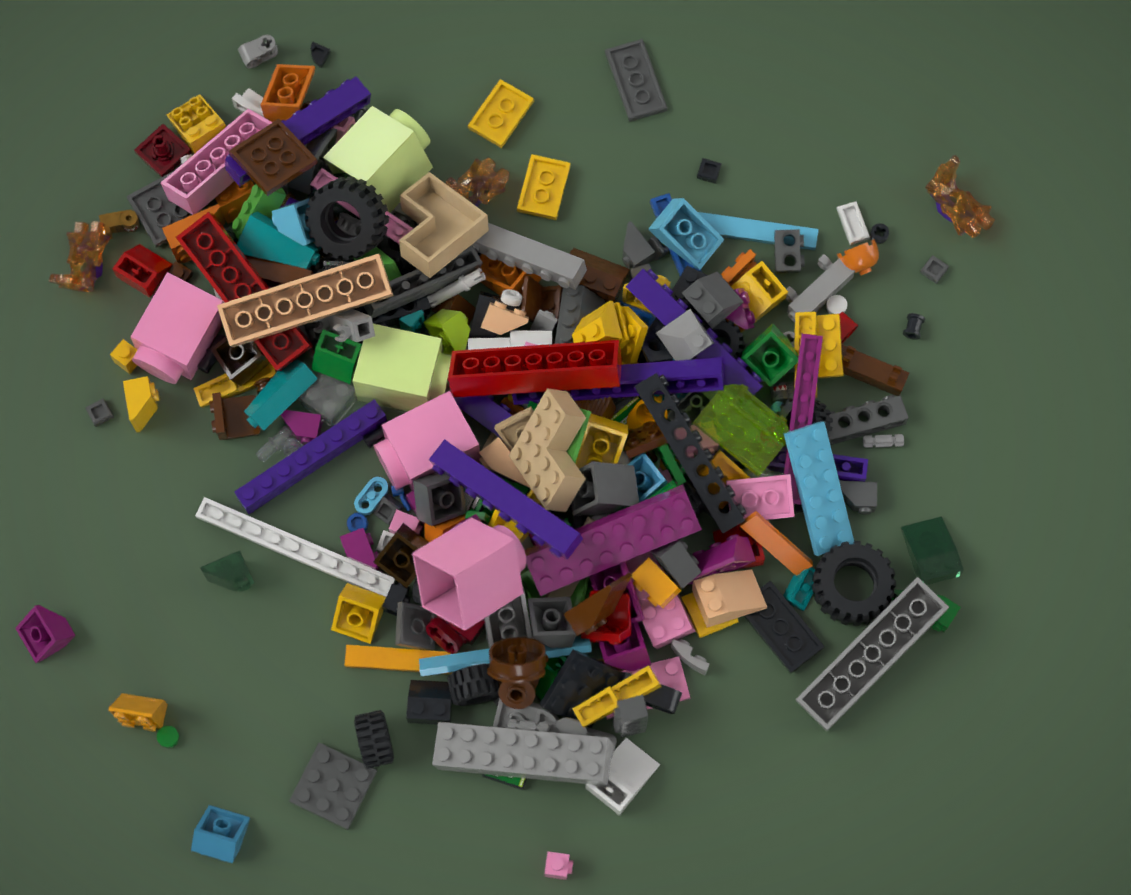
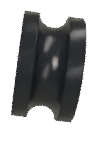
[870,223,889,244]

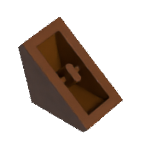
[431,294,476,326]

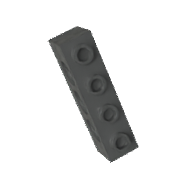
[828,395,908,445]
[613,695,648,738]

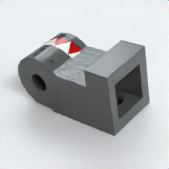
[769,381,795,404]

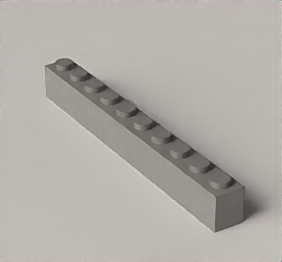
[394,202,587,290]

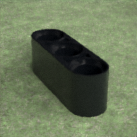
[619,672,682,714]

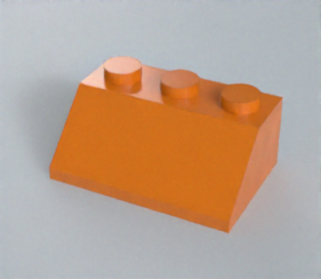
[261,64,316,122]

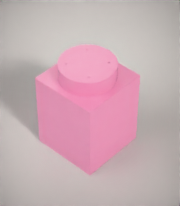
[131,272,224,384]
[373,391,481,491]
[412,518,526,630]

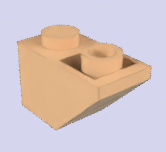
[481,301,529,335]

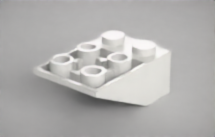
[586,738,660,816]

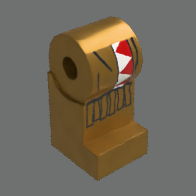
[99,210,140,240]

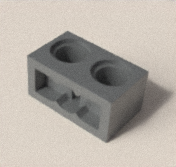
[774,229,805,273]

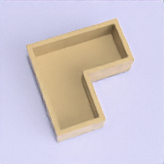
[399,172,489,278]
[509,388,586,512]

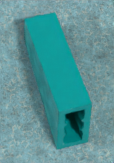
[237,211,321,269]
[244,359,318,431]

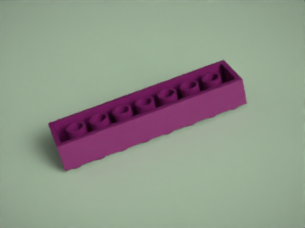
[524,485,701,596]

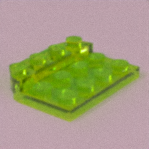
[693,384,789,477]

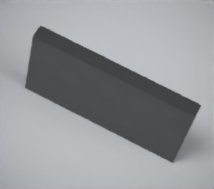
[605,39,667,122]

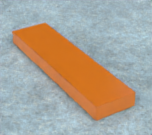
[740,511,813,576]

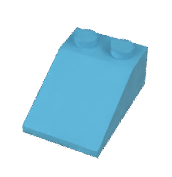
[648,198,725,270]

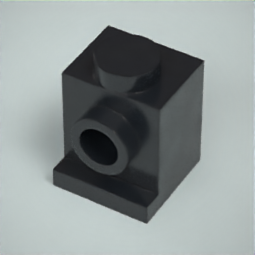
[382,583,411,616]

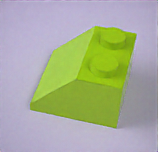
[423,309,470,355]

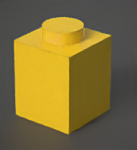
[110,339,137,374]

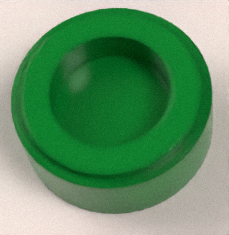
[157,726,179,748]

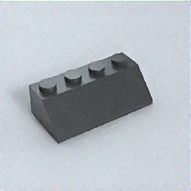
[555,285,605,344]

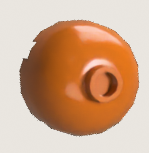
[837,239,879,276]

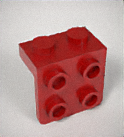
[581,590,632,644]

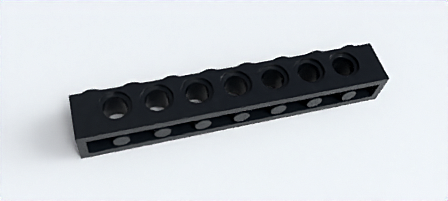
[634,373,747,533]

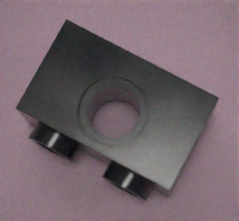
[637,329,673,363]

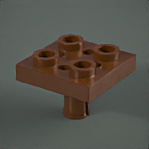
[623,421,668,463]

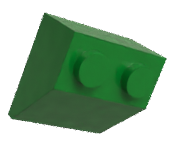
[741,324,799,387]

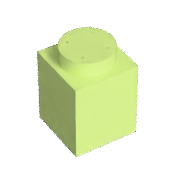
[323,106,433,213]
[353,324,451,411]

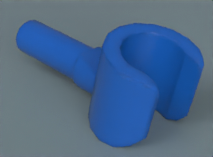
[391,485,411,512]

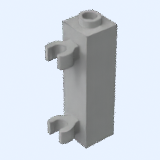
[786,254,855,323]
[313,309,375,342]

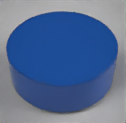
[347,513,368,532]

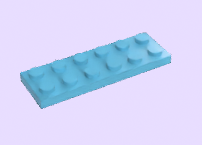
[784,421,854,556]

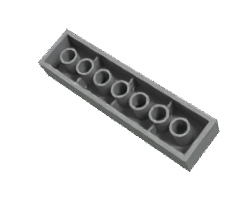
[796,577,949,732]
[432,722,613,786]

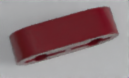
[426,618,463,654]

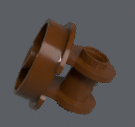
[487,637,548,709]

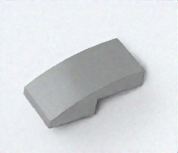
[530,310,558,331]
[671,639,709,675]

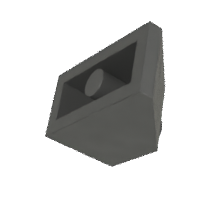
[622,221,655,268]
[839,480,877,515]

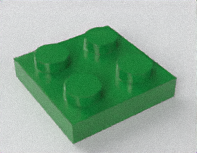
[656,443,687,486]

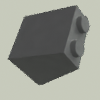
[571,461,639,516]

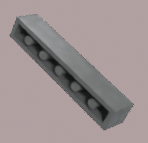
[363,246,482,319]

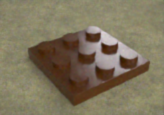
[229,119,317,196]

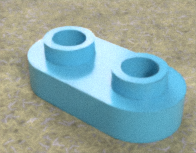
[354,477,389,516]

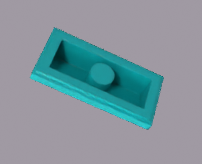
[399,310,425,334]
[783,566,816,611]

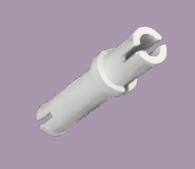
[427,268,486,308]

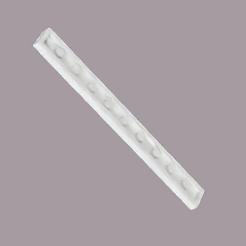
[195,497,396,597]

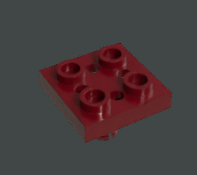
[134,124,192,178]

